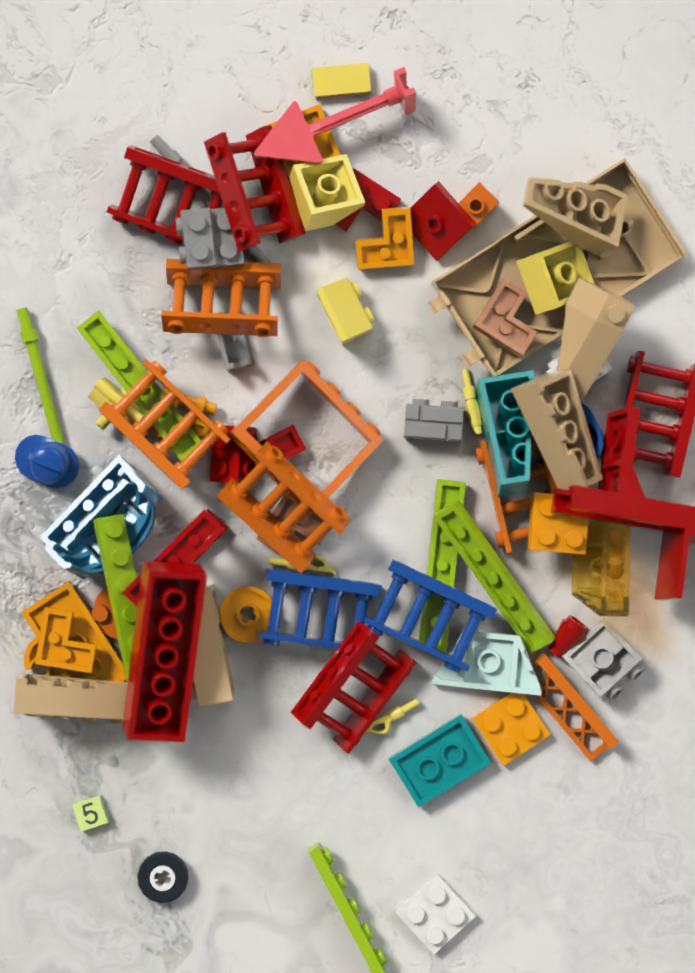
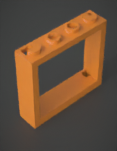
[227,360,384,515]

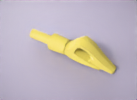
[462,369,482,434]
[269,554,336,574]
[366,699,420,735]

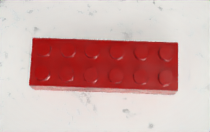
[122,561,207,742]

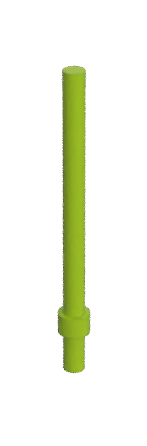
[16,307,65,444]

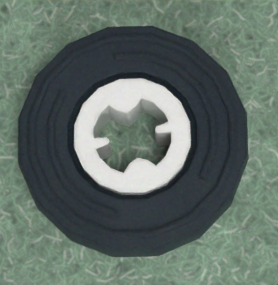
[137,851,189,903]

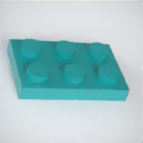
[389,714,491,808]

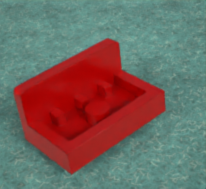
[210,425,258,483]

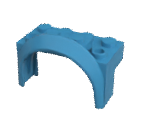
[40,455,163,580]

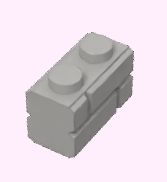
[404,399,464,443]

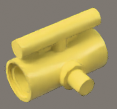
[88,377,145,430]

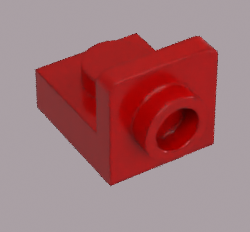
[259,424,306,459]

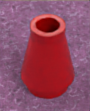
[548,615,587,658]

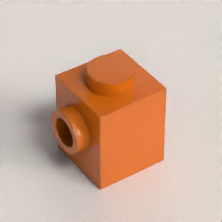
[459,182,499,229]

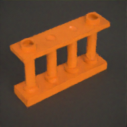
[161,259,281,338]
[98,359,230,490]
[475,435,558,553]
[216,442,352,573]

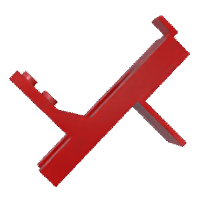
[551,406,695,601]

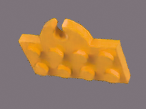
[21,581,126,682]

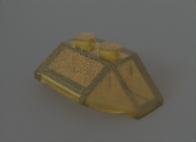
[572,520,631,616]

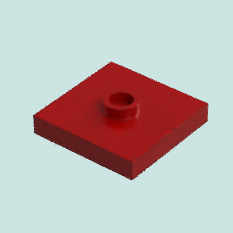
[410,181,476,261]

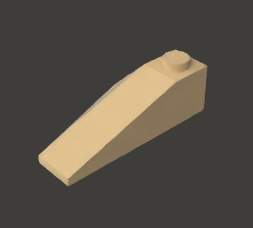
[557,277,635,403]

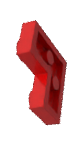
[334,168,401,232]

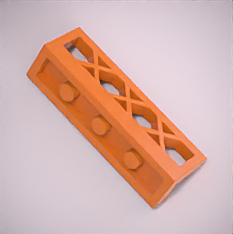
[531,653,619,762]

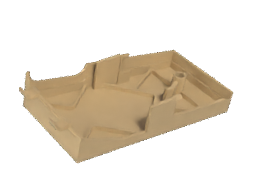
[427,158,687,377]

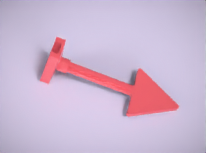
[254,67,416,164]

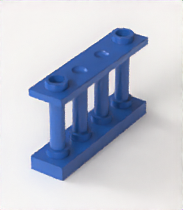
[363,559,497,673]
[256,568,382,653]

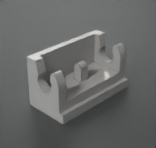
[217,310,255,371]

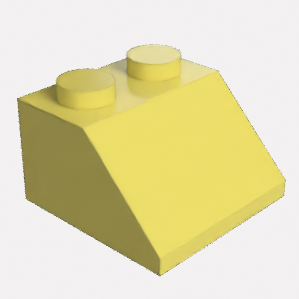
[289,154,365,231]
[516,241,594,315]
[316,277,375,345]

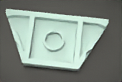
[432,630,542,696]

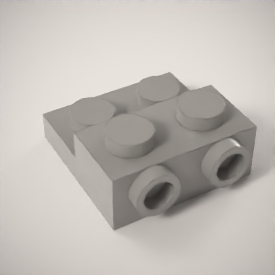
[175,208,244,271]
[562,618,645,701]

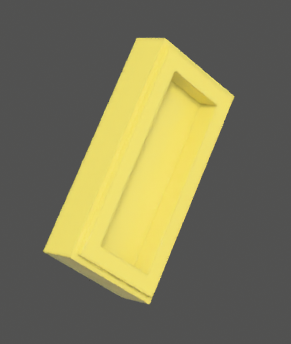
[312,63,371,98]

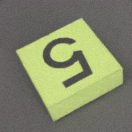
[72,795,109,832]

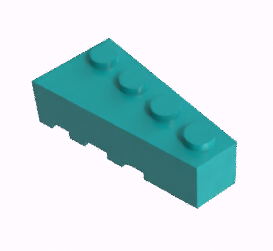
[476,370,534,497]

